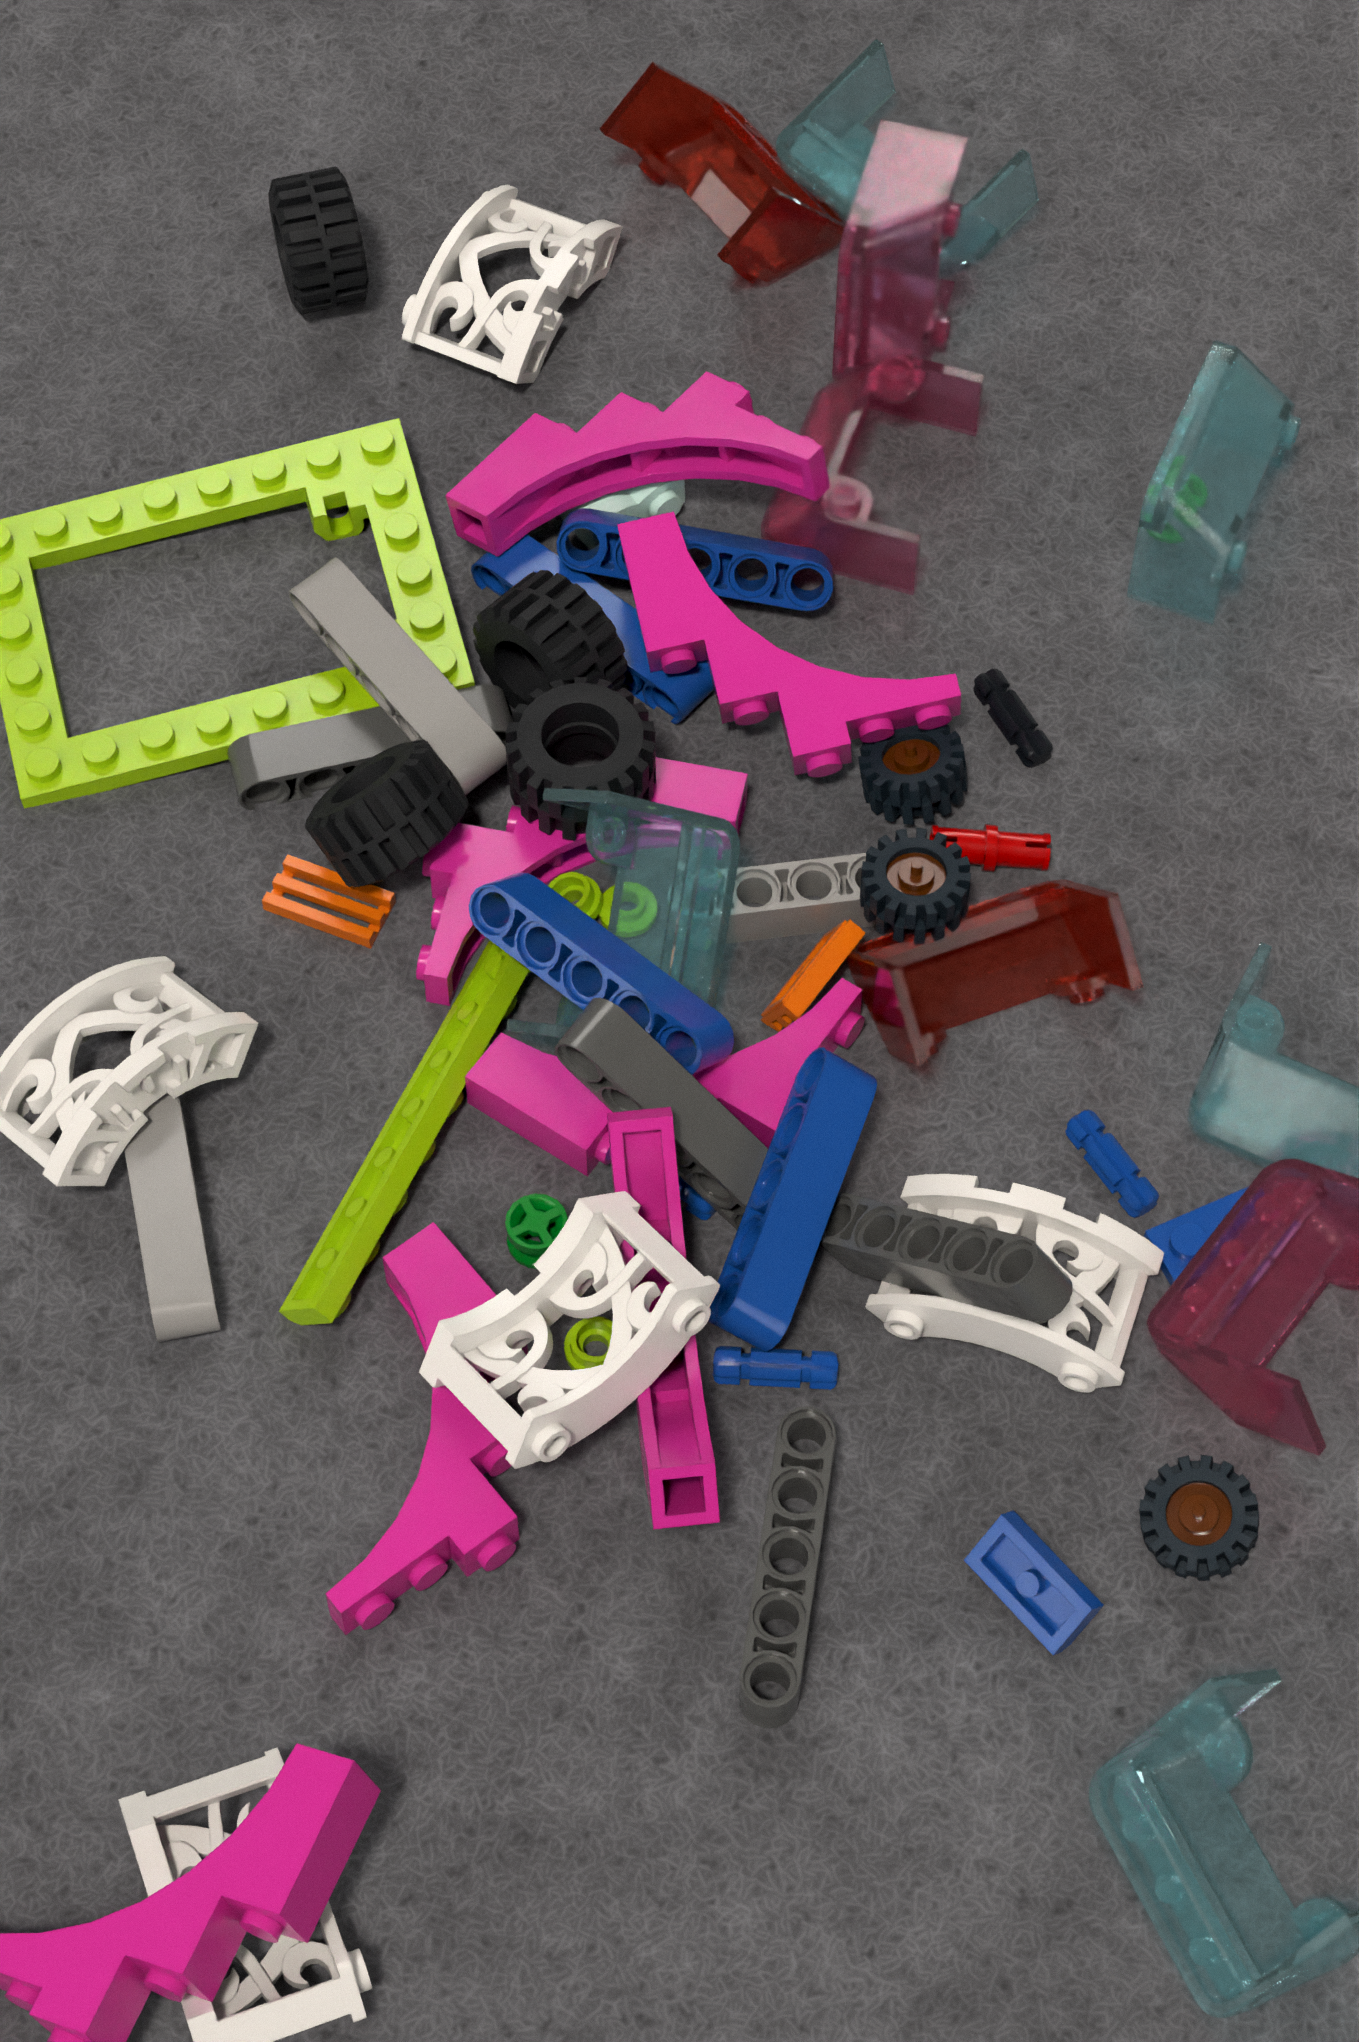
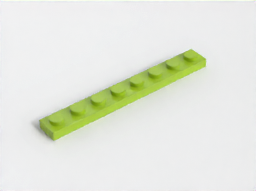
[279,940,531,1326]

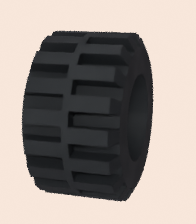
[268,166,369,315]
[473,570,627,709]
[505,677,656,840]
[305,739,469,887]

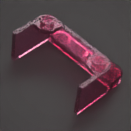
[832,120,968,385]
[760,353,984,595]
[1147,1159,1359,1456]

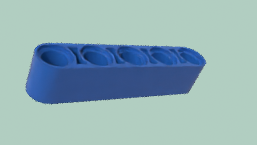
[556,508,833,611]
[471,534,714,724]
[469,873,734,1075]
[709,1047,877,1352]

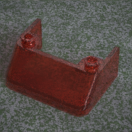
[600,62,851,284]
[846,879,1144,1066]

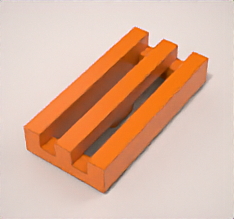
[262,854,396,949]
[761,919,866,1032]

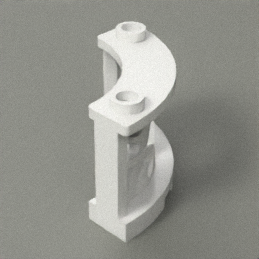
[402,185,623,384]
[0,956,258,1186]
[865,1174,1165,1393]
[419,1191,720,1469]
[118,1748,372,2042]

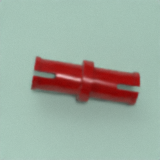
[929,824,1051,872]

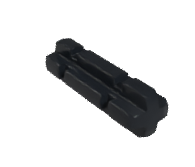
[973,668,1053,768]

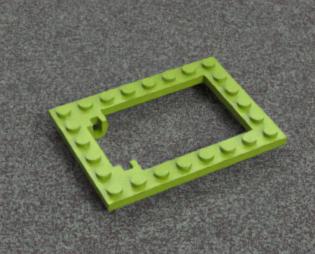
[0,418,475,809]

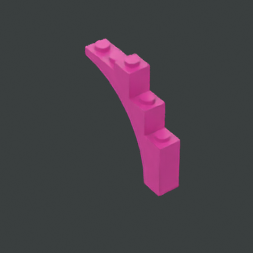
[445,371,830,557]
[617,511,961,777]
[416,757,748,1006]
[465,978,865,1177]
[607,1107,720,1530]
[325,1222,528,1635]
[0,1743,381,2042]

